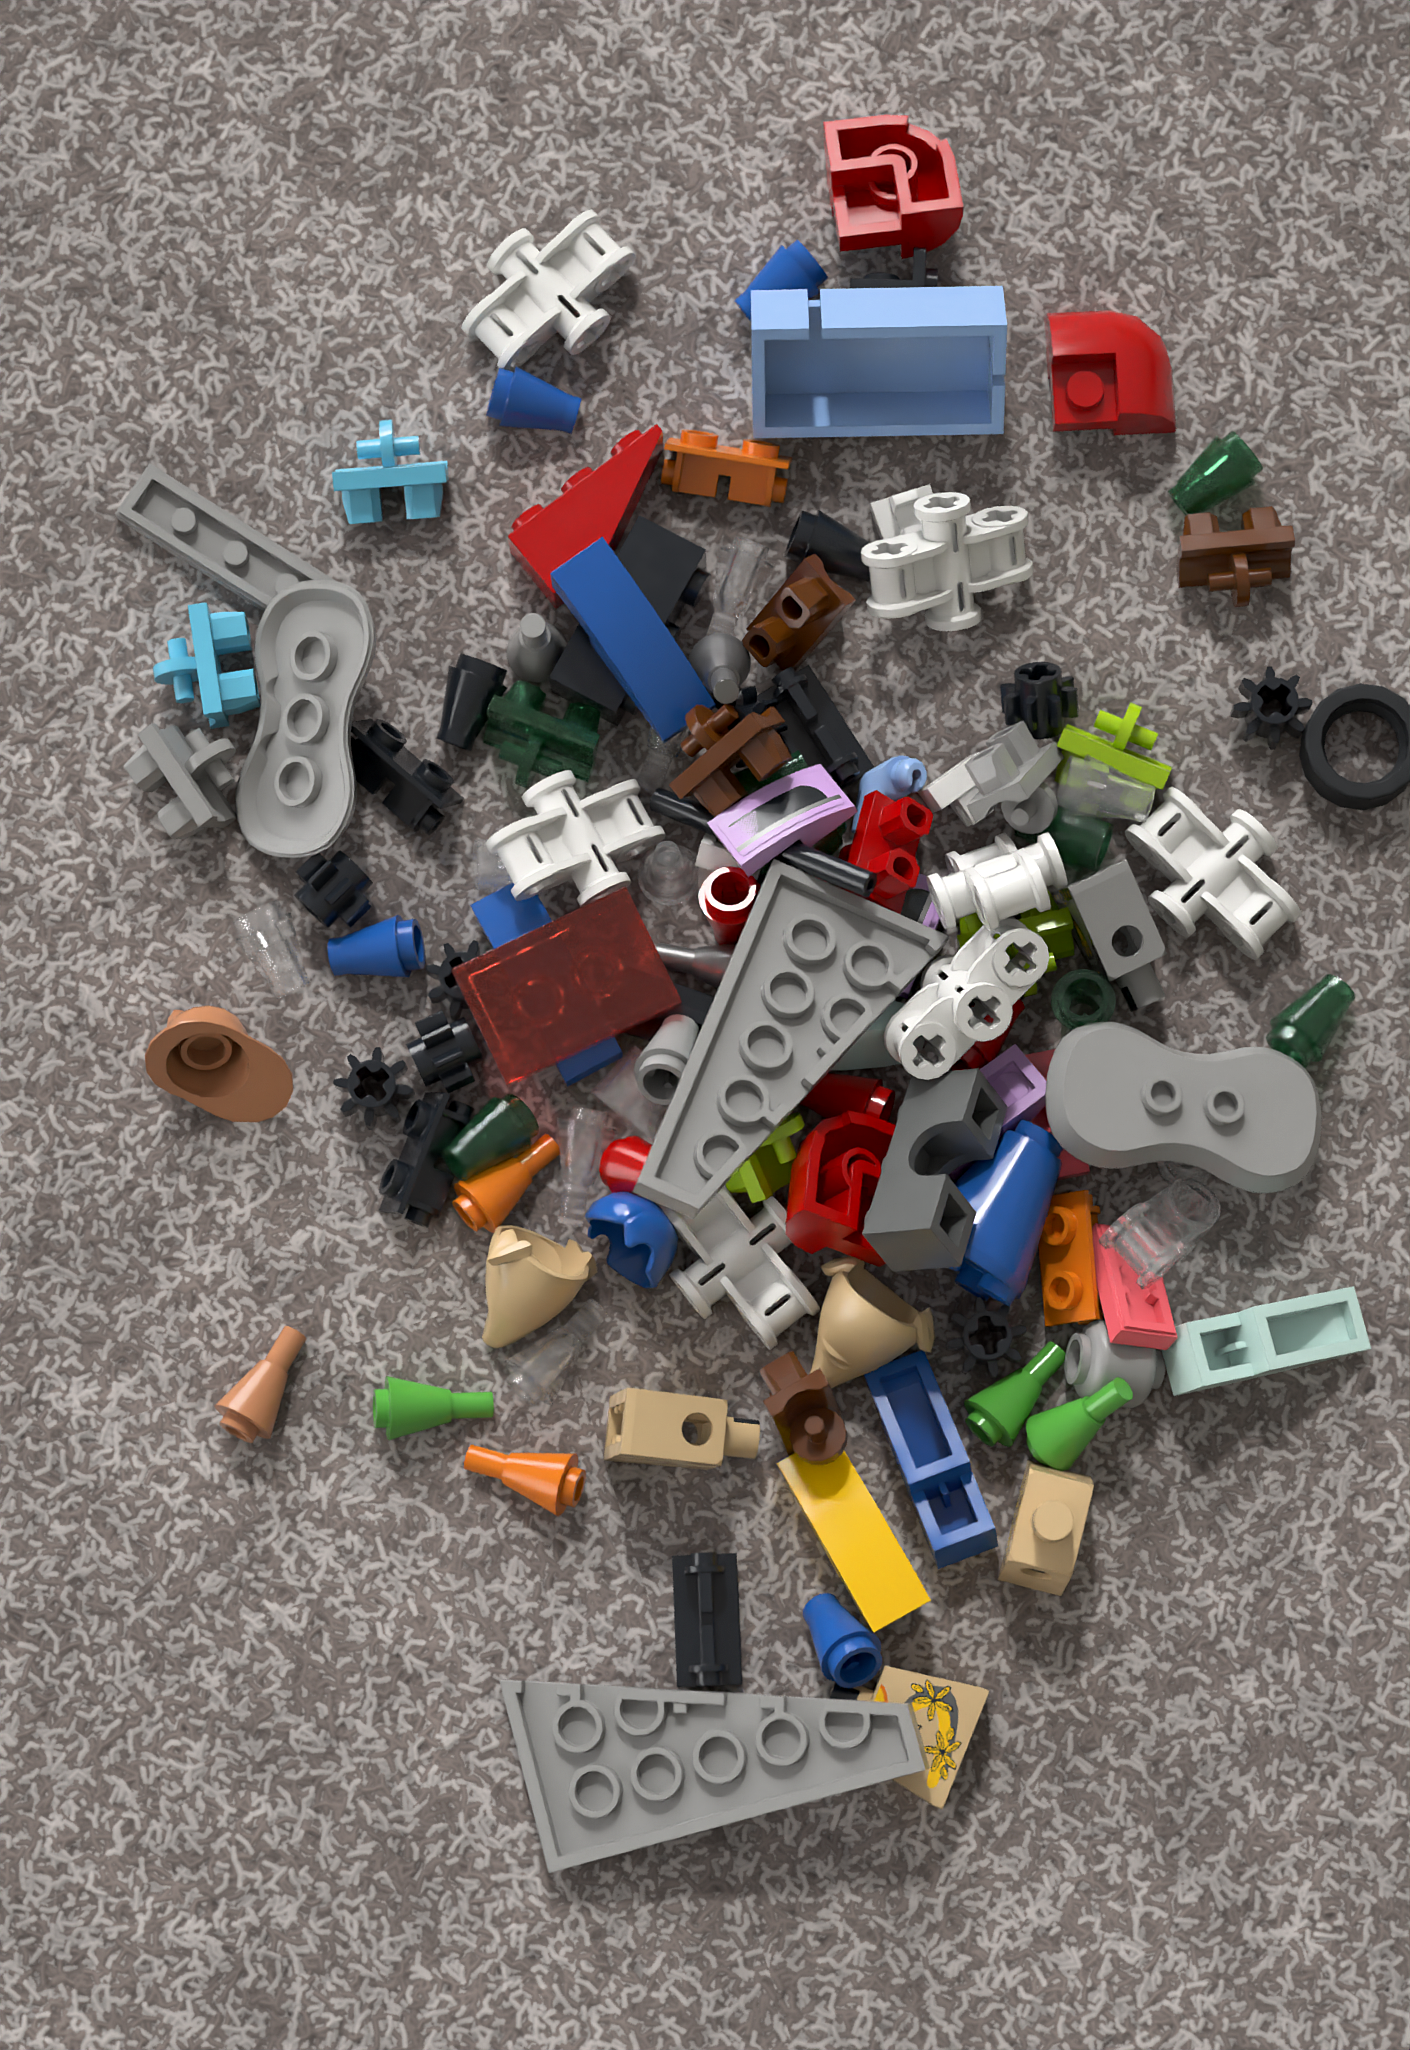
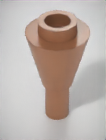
[214,1326,307,1443]

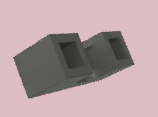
[862,1068,1008,1272]

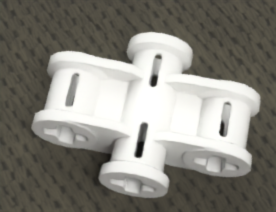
[462,210,636,372]
[861,492,1033,631]
[485,770,666,909]
[1125,787,1301,960]
[926,832,1067,931]
[883,917,1049,1080]
[655,1186,821,1350]

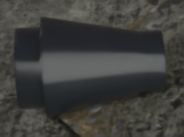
[784,510,870,582]
[436,653,508,751]

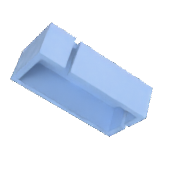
[751,286,1007,438]

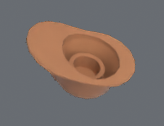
[145,1005,293,1122]

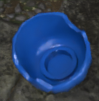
[585,1192,678,1289]

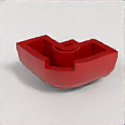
[823,114,964,259]
[1044,310,1176,436]
[785,1110,896,1267]

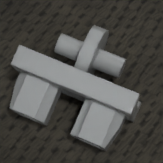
[964,721,1064,834]
[124,723,237,839]

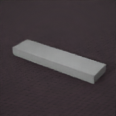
[115,463,337,612]

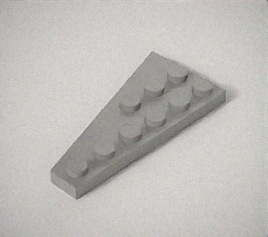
[633,859,950,1219]
[499,1679,930,1873]

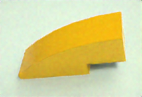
[776,1451,931,1633]

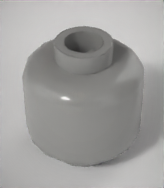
[1064,1320,1166,1409]

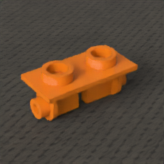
[661,429,792,508]
[1038,1190,1103,1327]

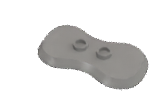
[235,580,376,858]
[1045,1021,1322,1193]

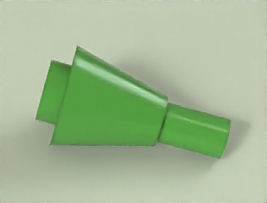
[964,1341,1066,1447]
[373,1376,494,1441]
[1026,1377,1133,1471]

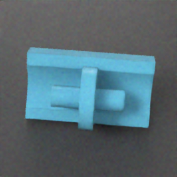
[332,420,449,524]
[153,602,261,729]

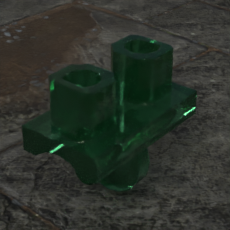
[483,680,601,788]

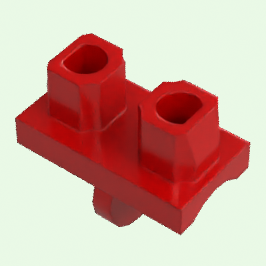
[838,790,934,915]

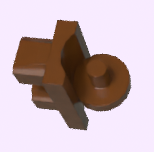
[1176,506,1295,607]
[742,554,856,671]
[669,704,792,817]
[759,1351,848,1465]

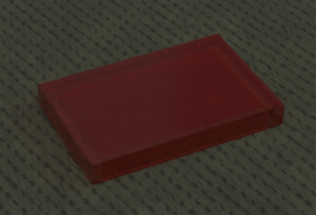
[451,886,682,1087]

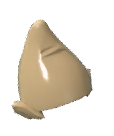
[482,1225,598,1349]
[809,1256,935,1389]

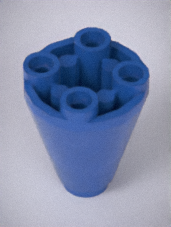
[948,1120,1063,1306]

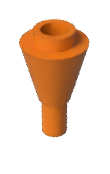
[452,1134,562,1233]
[464,1444,586,1517]

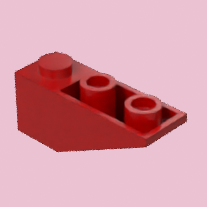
[507,424,664,609]

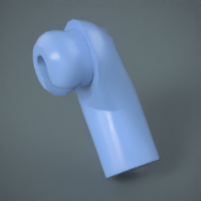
[851,755,927,833]

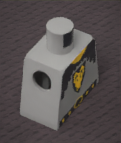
[1051,860,1167,1012]

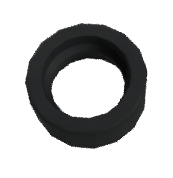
[1299,683,1410,810]

